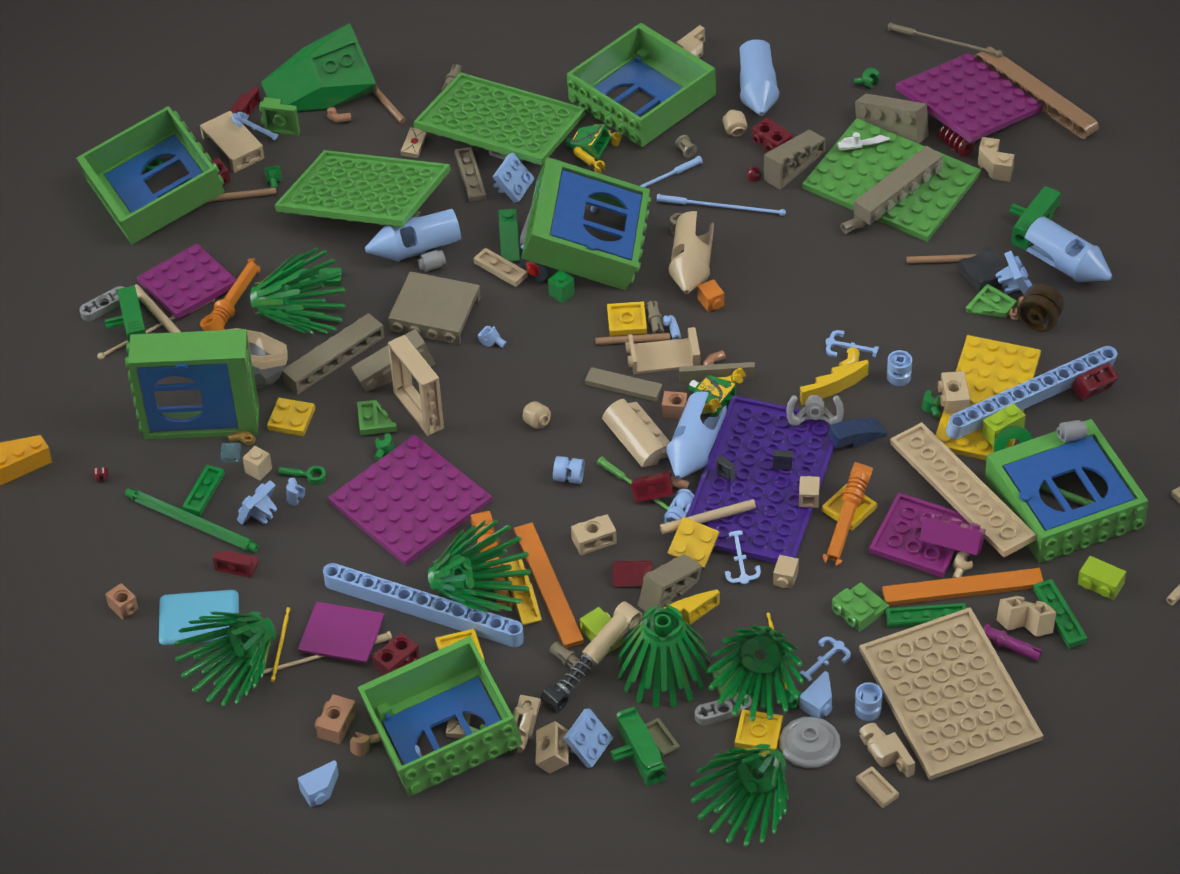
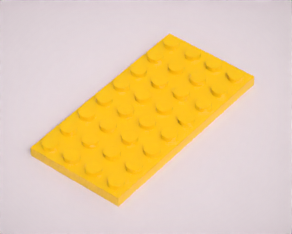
[935,335,1041,460]

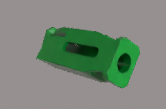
[1009,186,1061,250]
[105,285,146,343]
[610,707,667,787]

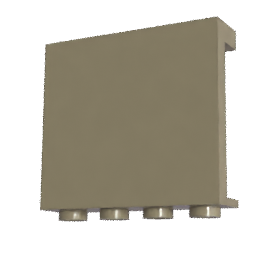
[388,271,481,345]

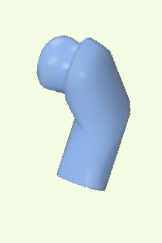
[663,315,681,340]

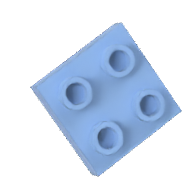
[493,153,535,203]
[996,251,1032,295]
[237,480,277,525]
[563,708,613,768]

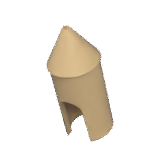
[669,211,714,294]

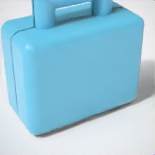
[159,590,239,645]

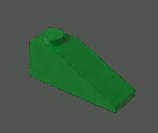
[498,209,520,263]

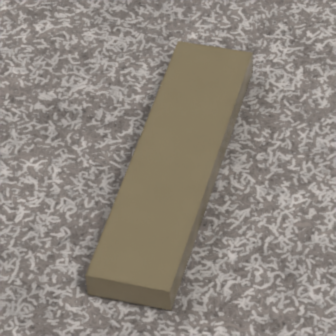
[455,147,486,202]
[679,362,755,384]
[585,367,662,402]

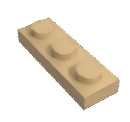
[474,248,528,287]

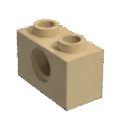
[938,371,970,414]
[571,514,617,556]
[536,721,569,774]

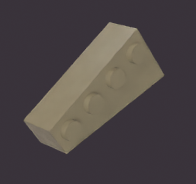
[855,94,929,144]
[351,329,435,392]

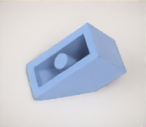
[799,671,832,719]
[298,760,339,807]

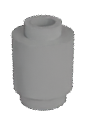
[418,250,446,272]
[1057,420,1088,442]

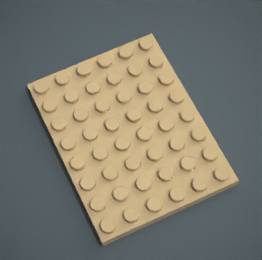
[859,607,1043,781]

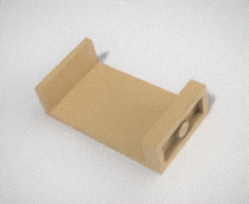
[200,111,264,173]
[625,327,700,374]

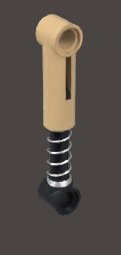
[540,601,642,712]

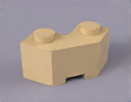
[978,137,1015,182]
[997,596,1056,637]

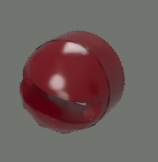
[747,166,761,182]
[93,467,109,482]

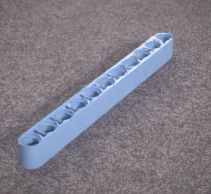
[946,346,1117,439]
[323,563,524,647]

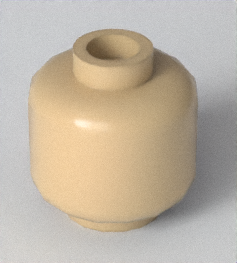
[722,110,748,137]
[523,401,551,429]

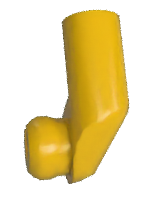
[839,347,860,366]

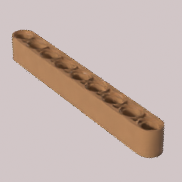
[974,47,1099,139]

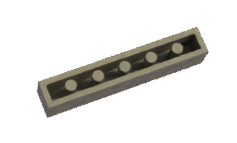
[854,146,943,225]
[282,313,384,395]

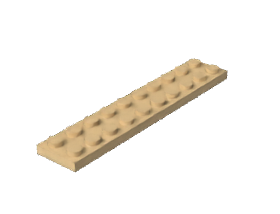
[890,422,1036,557]

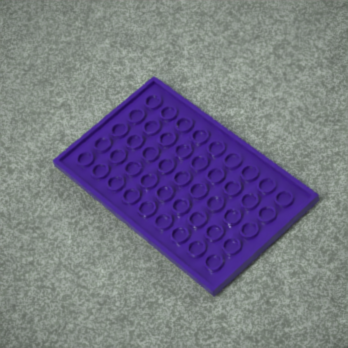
[687,395,843,564]

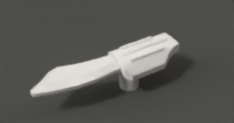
[838,132,890,150]

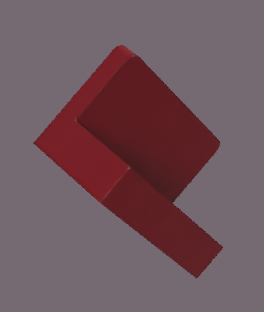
[229,87,261,123]
[631,471,674,503]
[212,550,259,578]
[613,560,653,587]

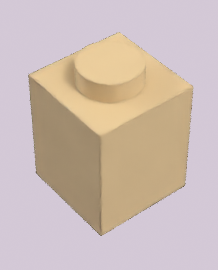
[243,446,272,481]
[799,476,820,508]
[773,555,799,589]

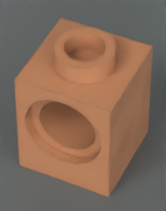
[662,391,687,419]
[105,583,138,620]

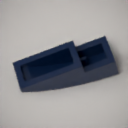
[828,419,887,448]

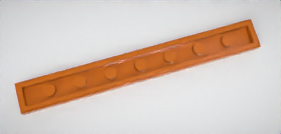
[514,523,584,649]
[882,568,1043,606]

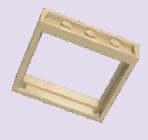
[388,335,444,436]

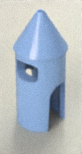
[740,40,779,116]
[365,209,461,262]
[1025,216,1113,283]
[666,392,727,479]

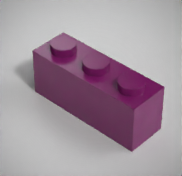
[919,513,986,555]

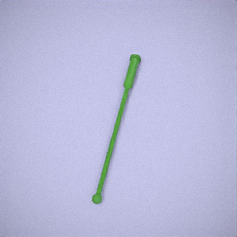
[597,457,669,510]

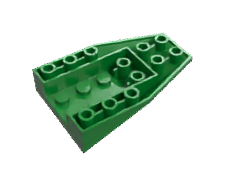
[261,23,377,112]

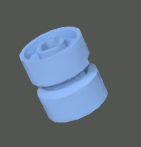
[887,350,912,386]
[553,456,585,484]
[855,682,882,721]

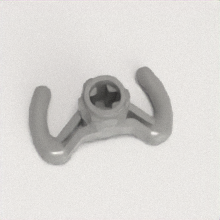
[786,395,844,426]

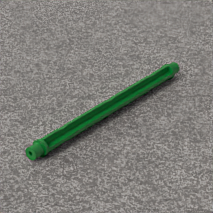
[125,488,259,552]

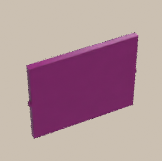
[298,602,385,664]

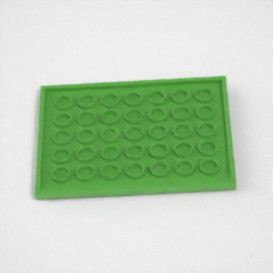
[414,72,586,165]
[802,118,981,242]
[275,150,451,227]

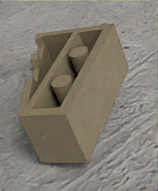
[638,554,702,611]

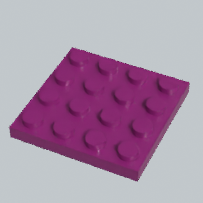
[137,244,237,319]
[869,492,969,578]

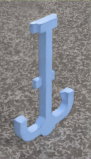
[232,112,278,140]
[825,330,879,357]
[725,530,761,585]
[799,637,851,682]

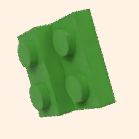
[259,97,300,136]
[832,582,889,631]

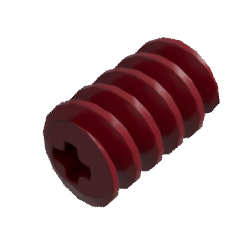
[937,124,975,157]

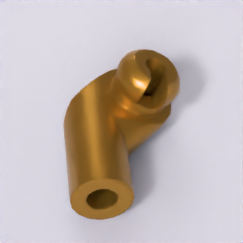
[228,430,256,445]

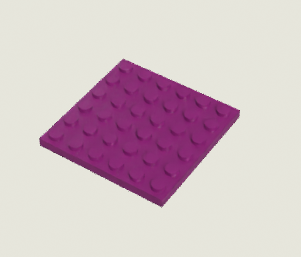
[895,53,1043,143]
[328,435,493,566]

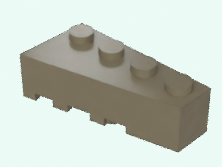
[763,129,826,190]

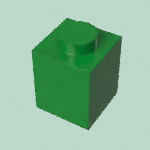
[548,270,575,304]

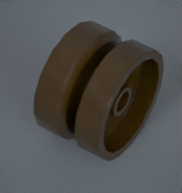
[1017,284,1065,332]

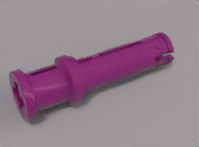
[983,624,1043,662]

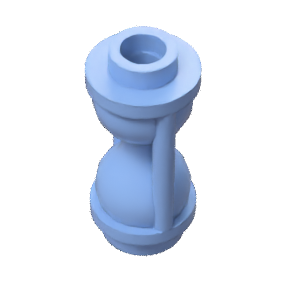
[665,489,694,523]

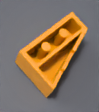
[0,435,52,486]

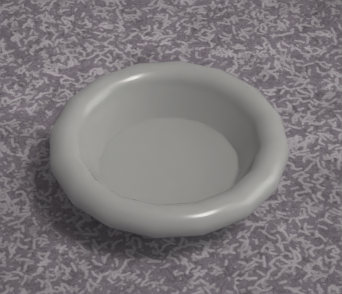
[779,717,841,768]

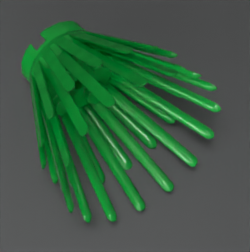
[250,247,346,333]
[428,519,531,613]
[617,605,711,708]
[174,611,276,706]
[707,625,803,721]
[690,744,789,846]

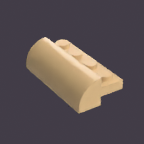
[602,399,670,467]

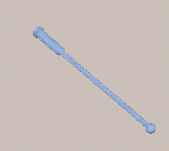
[590,156,703,213]
[656,194,786,216]

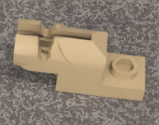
[676,25,705,58]
[509,695,541,753]
[859,723,915,778]

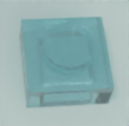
[220,443,241,463]

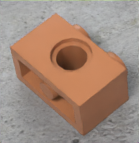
[315,694,357,744]

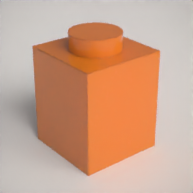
[698,279,724,312]

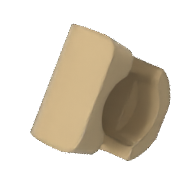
[952,551,973,578]

